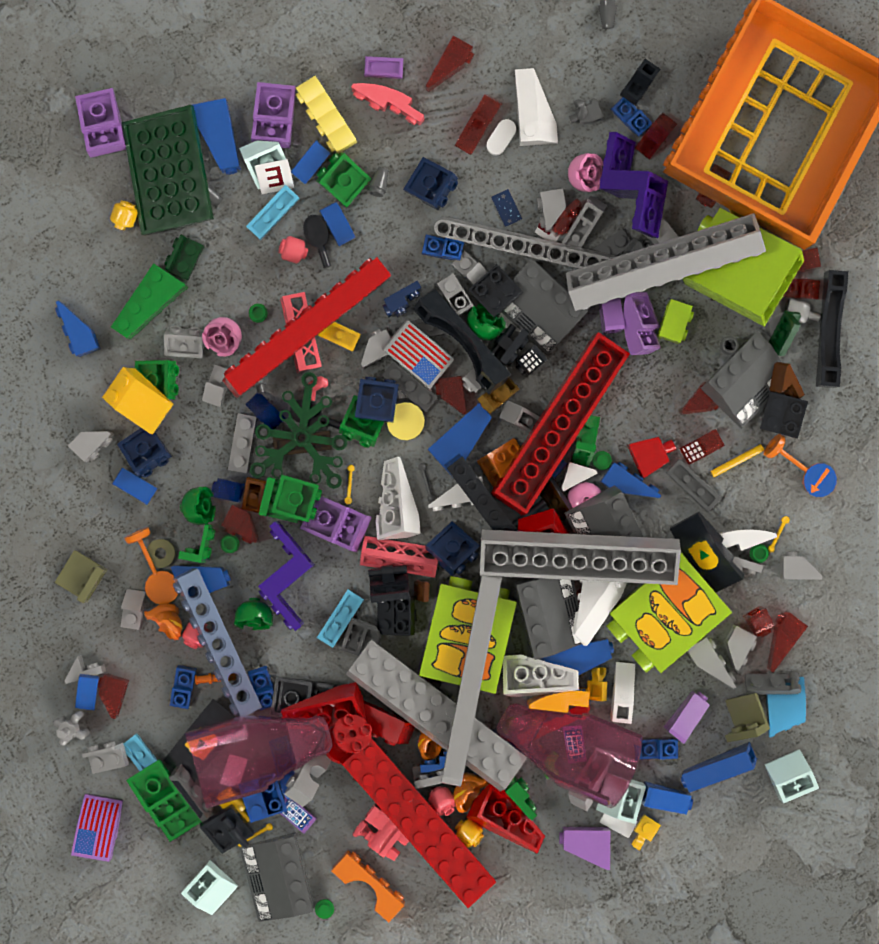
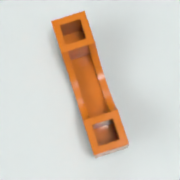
[331,850,405,923]

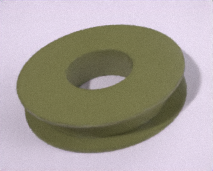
[147,539,176,568]

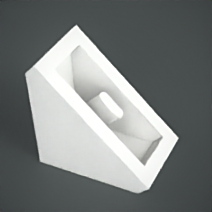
[561,462,598,491]

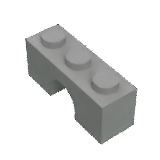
[284,744,331,807]

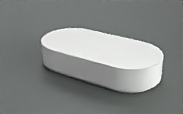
[487,119,516,156]

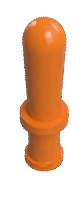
[195,673,236,685]

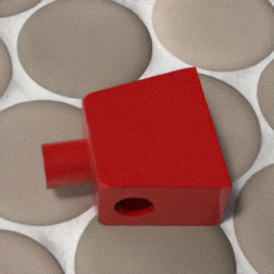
[627,437,676,478]

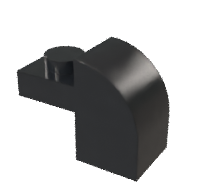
[620,59,661,106]

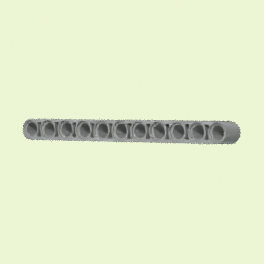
[434,217,617,268]
[441,575,502,787]

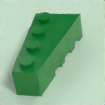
[111,263,189,340]

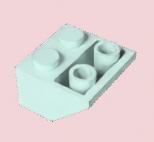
[764,749,819,803]
[596,773,646,824]
[181,860,238,915]

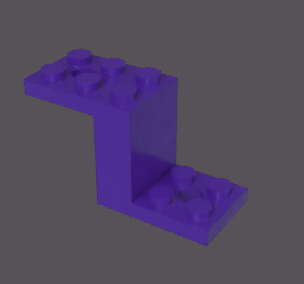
[599,132,668,238]
[258,521,315,631]

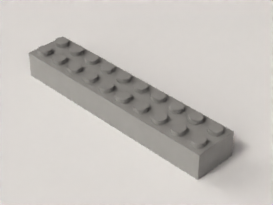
[566,213,766,311]
[480,530,681,585]
[346,640,527,791]

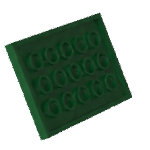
[122,105,214,236]

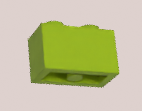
[657,299,694,344]

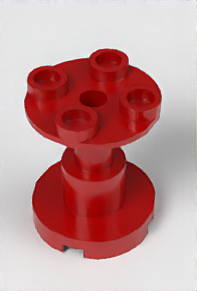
[323,714,372,764]

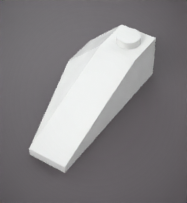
[515,68,558,146]
[376,457,421,540]
[572,580,627,646]
[503,655,579,697]

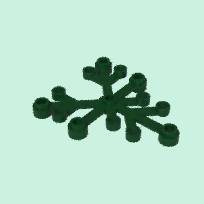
[250,372,348,489]

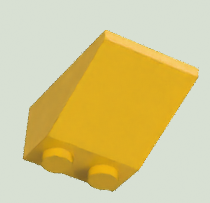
[102,367,174,434]

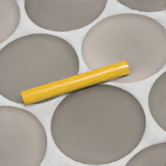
[710,444,764,478]

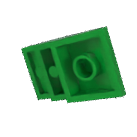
[126,759,202,842]

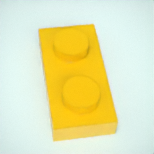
[318,322,361,352]

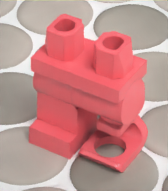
[352,803,409,861]

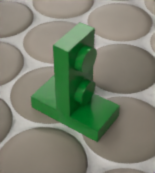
[570,415,600,467]

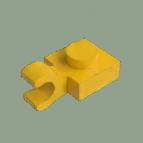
[587,667,607,701]
[631,814,661,850]

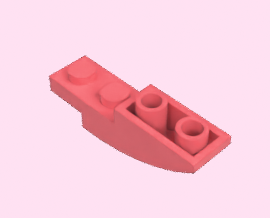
[351,83,424,125]

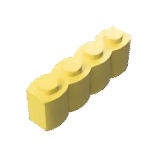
[295,76,357,154]

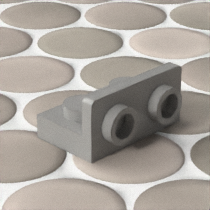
[164,326,204,358]
[82,741,129,774]
[412,761,444,789]

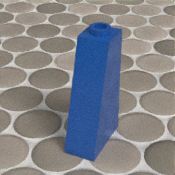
[193,98,241,175]
[428,403,492,476]
[541,638,614,676]
[681,742,757,793]

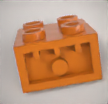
[477,438,520,488]

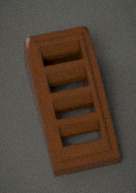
[414,580,430,602]

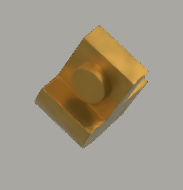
[477,377,519,414]

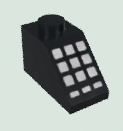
[516,344,547,377]

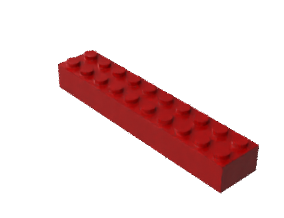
[222,257,392,398]
[490,332,630,515]
[340,738,496,908]

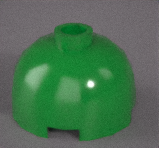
[467,304,506,341]
[180,486,216,525]
[234,598,273,630]

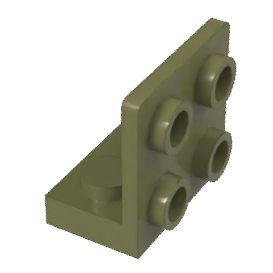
[55,550,108,604]
[725,693,770,743]

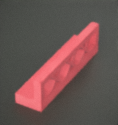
[280,292,322,373]
[360,536,438,578]

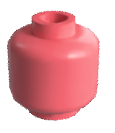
[278,236,308,264]
[182,622,209,650]
[428,786,455,816]

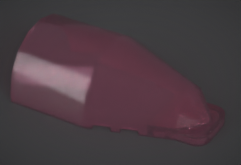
[497,704,642,808]
[185,715,332,809]

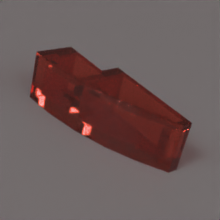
[455,94,503,155]

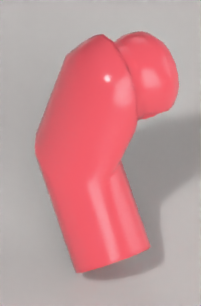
[308,376,329,401]

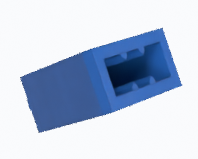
[171,565,231,597]
[642,781,693,815]

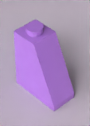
[599,298,625,334]
[664,691,710,744]
[559,827,610,870]

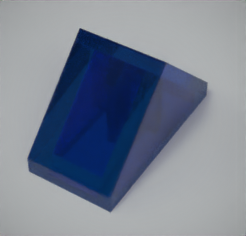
[245,392,286,430]

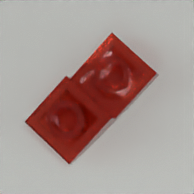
[553,198,582,237]
[783,278,820,300]

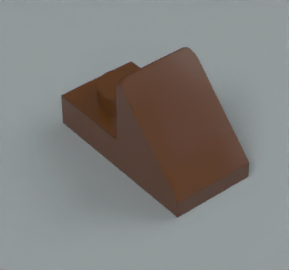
[770,362,805,399]
[241,477,266,513]

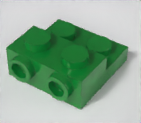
[316,152,371,208]
[135,360,179,400]
[339,395,384,448]
[271,475,322,522]
[505,776,537,821]

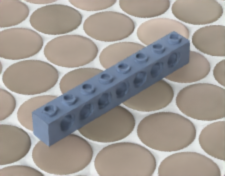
[173,568,262,718]

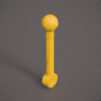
[344,465,355,504]
[767,516,790,553]
[238,823,273,847]

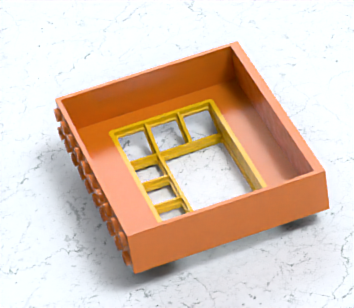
[663,0,879,250]

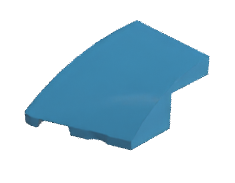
[765,677,806,737]

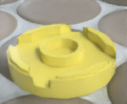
[387,402,425,440]

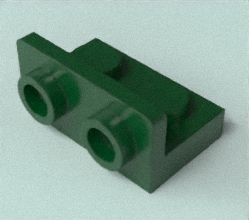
[164,234,204,281]
[769,311,801,356]

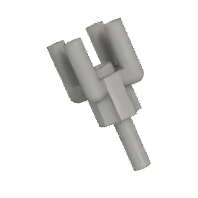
[53,711,90,746]

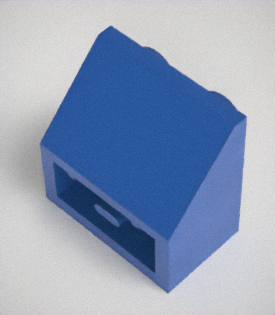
[239,773,288,823]

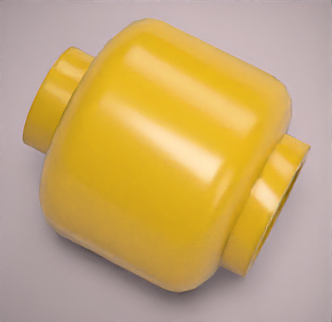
[110,200,138,231]
[455,819,484,848]

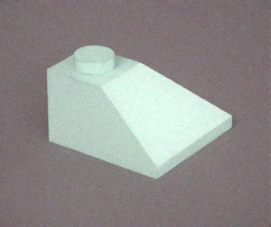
[239,140,292,189]

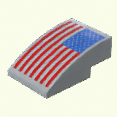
[382,320,454,389]

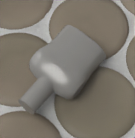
[784,298,821,324]

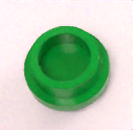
[249,304,268,323]
[592,451,612,470]
[220,534,240,553]
[749,544,769,563]
[315,899,334,919]

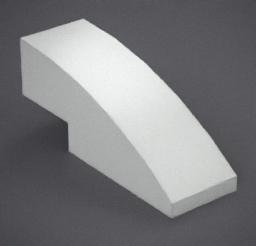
[719,529,777,551]

